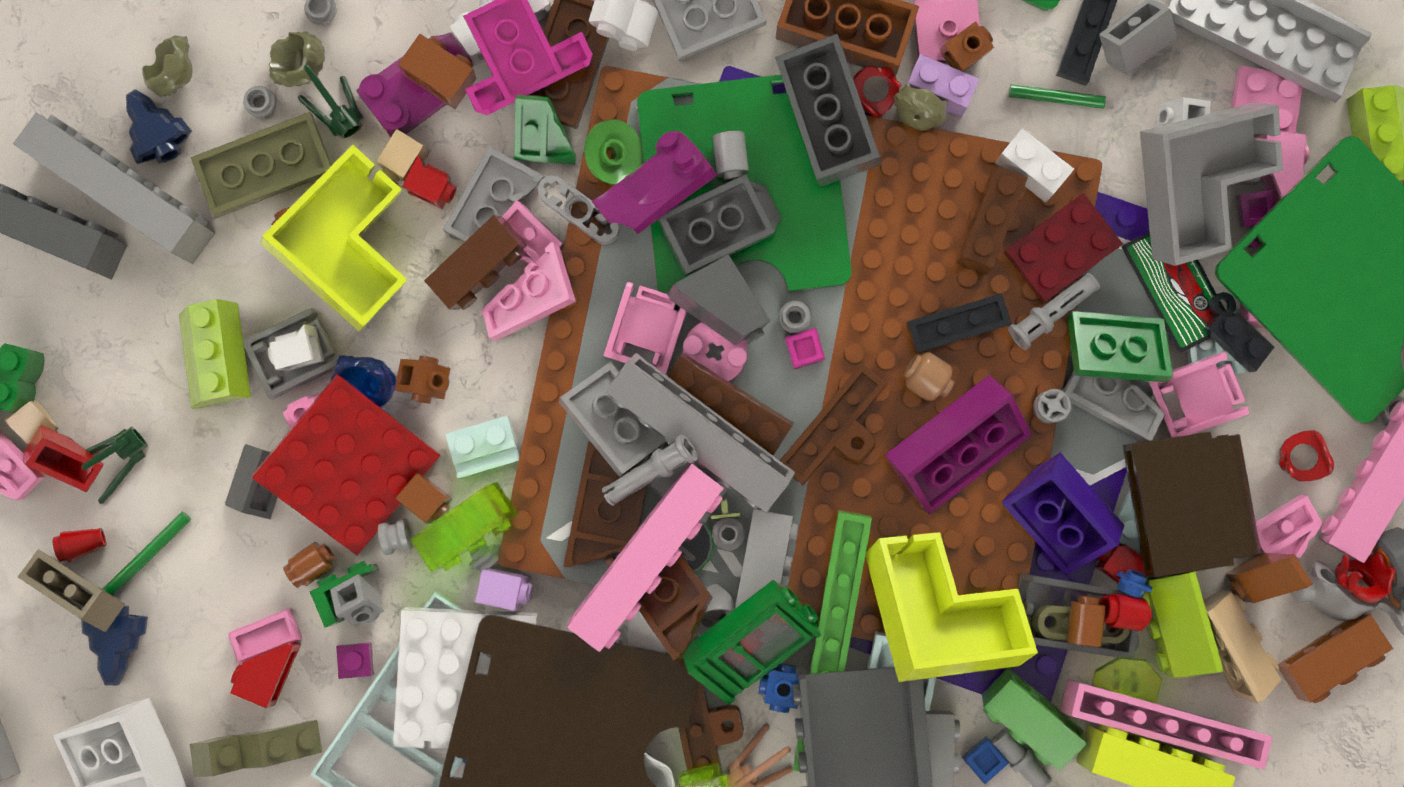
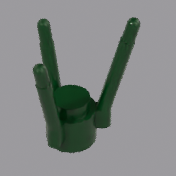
[298,65,364,139]
[82,426,148,504]

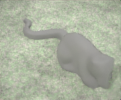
[1291,561,1404,636]

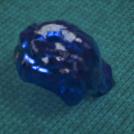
[330,355,396,407]

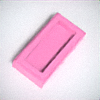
[228,608,303,664]

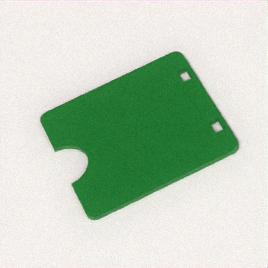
[637,75,852,305]
[1215,136,1404,423]

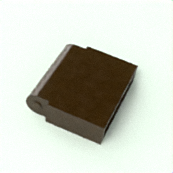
[1122,432,1261,577]

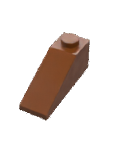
[1226,553,1313,603]

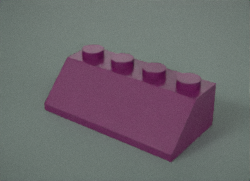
[885,375,1032,515]

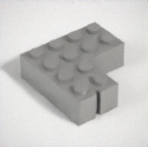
[1140,102,1283,266]

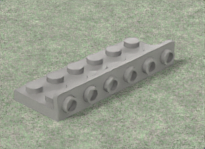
[1167,0,1372,103]

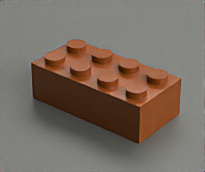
[776,0,919,77]

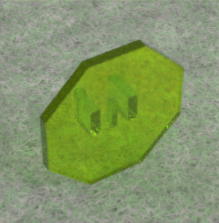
[1091,657,1162,703]

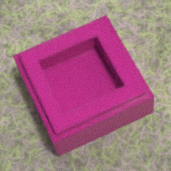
[785,328,826,369]

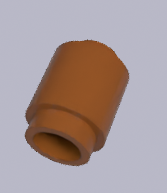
[283,542,335,588]

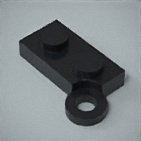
[1203,292,1274,373]

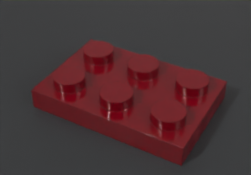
[1004,193,1123,303]

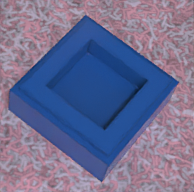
[961,736,1010,784]

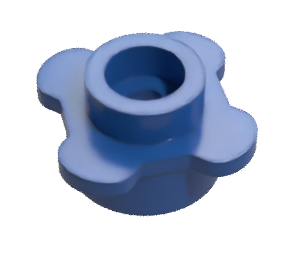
[1117,569,1153,598]

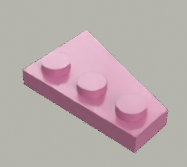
[482,241,576,341]

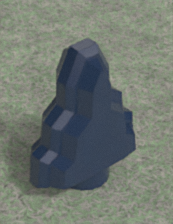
[126,89,192,164]
[81,606,148,686]

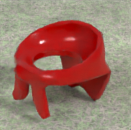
[853,66,902,118]
[1279,430,1334,481]
[1335,552,1396,603]

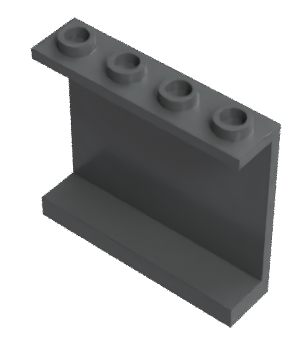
[792,667,932,787]

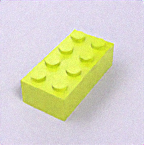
[1076,724,1235,787]

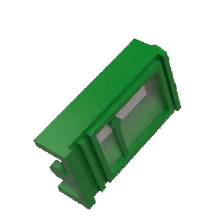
[683,580,821,705]

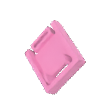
[603,282,687,376]
[1149,351,1250,437]

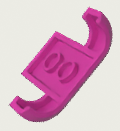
[463,0,593,115]

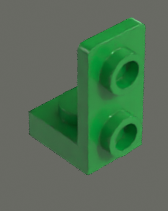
[309,561,379,628]

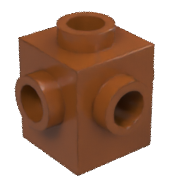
[394,356,451,404]

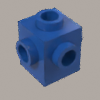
[758,663,802,713]

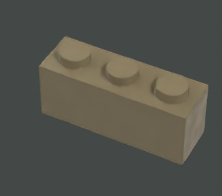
[18,549,125,632]

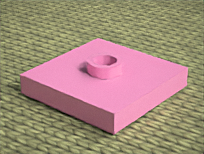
[913,0,982,63]

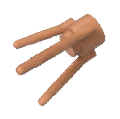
[724,723,793,787]

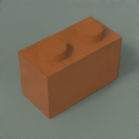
[398,34,477,109]

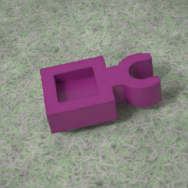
[1236,189,1275,248]

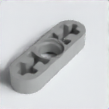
[538,175,620,245]

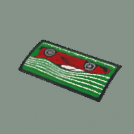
[1122,232,1225,353]

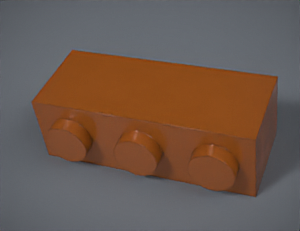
[1278,614,1393,703]

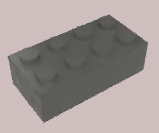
[775,34,882,187]
[0,184,128,280]

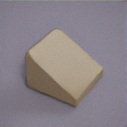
[5,401,59,444]

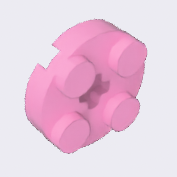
[683,322,747,382]

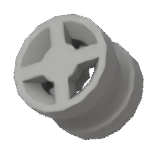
[1033,389,1071,424]
[378,518,413,555]

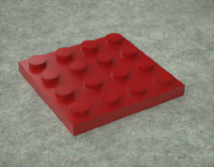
[252,374,441,556]

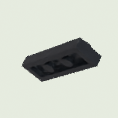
[1056,0,1117,86]
[906,293,1012,354]

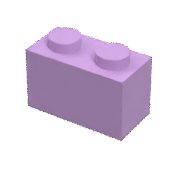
[908,54,979,118]
[475,568,533,611]

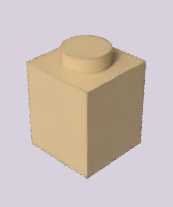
[376,129,429,184]

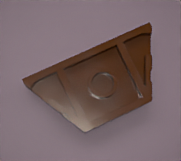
[563,441,647,567]
[604,554,713,663]

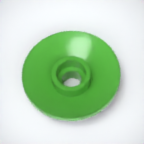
[584,119,643,185]

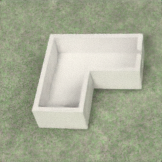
[393,607,538,749]

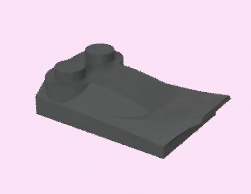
[658,174,781,276]

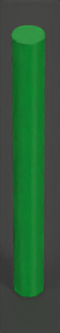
[102,511,191,596]

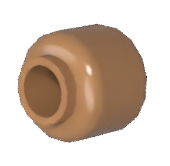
[903,352,955,401]

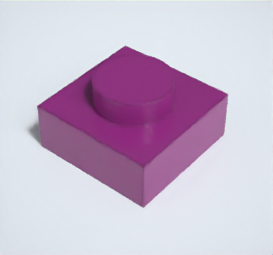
[336,642,374,679]

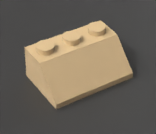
[1204,591,1281,703]

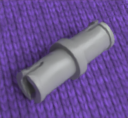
[992,728,1052,787]

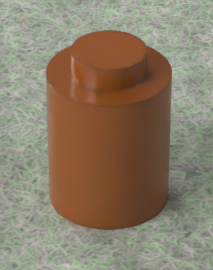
[1067,595,1106,647]

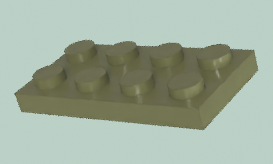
[191,112,332,218]

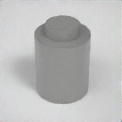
[712,131,749,182]

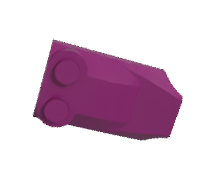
[356,32,472,137]
[592,131,717,234]

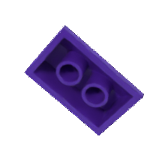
[1002,452,1125,575]

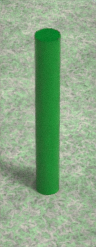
[1009,84,1106,109]

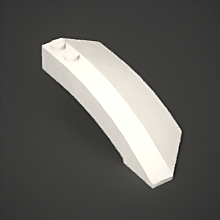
[53,698,186,787]

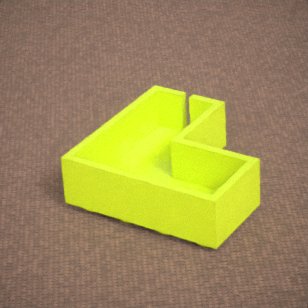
[261,145,407,332]
[865,532,1038,682]

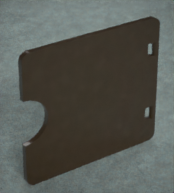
[438,615,699,787]

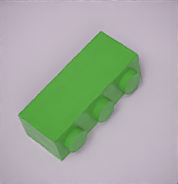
[982,667,1087,771]

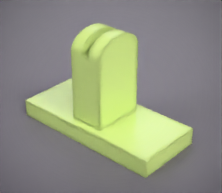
[711,499,740,521]

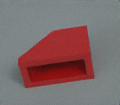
[24,425,104,493]
[230,642,301,708]

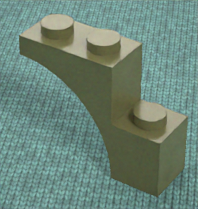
[189,720,322,777]

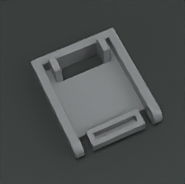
[243,308,340,400]

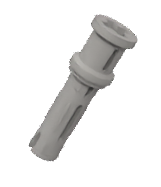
[1008,273,1100,351]
[602,434,698,506]

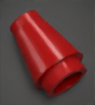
[52,528,107,563]

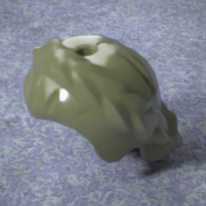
[269,31,325,87]
[142,35,193,97]
[893,83,948,131]

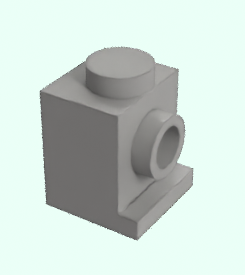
[330,574,384,626]

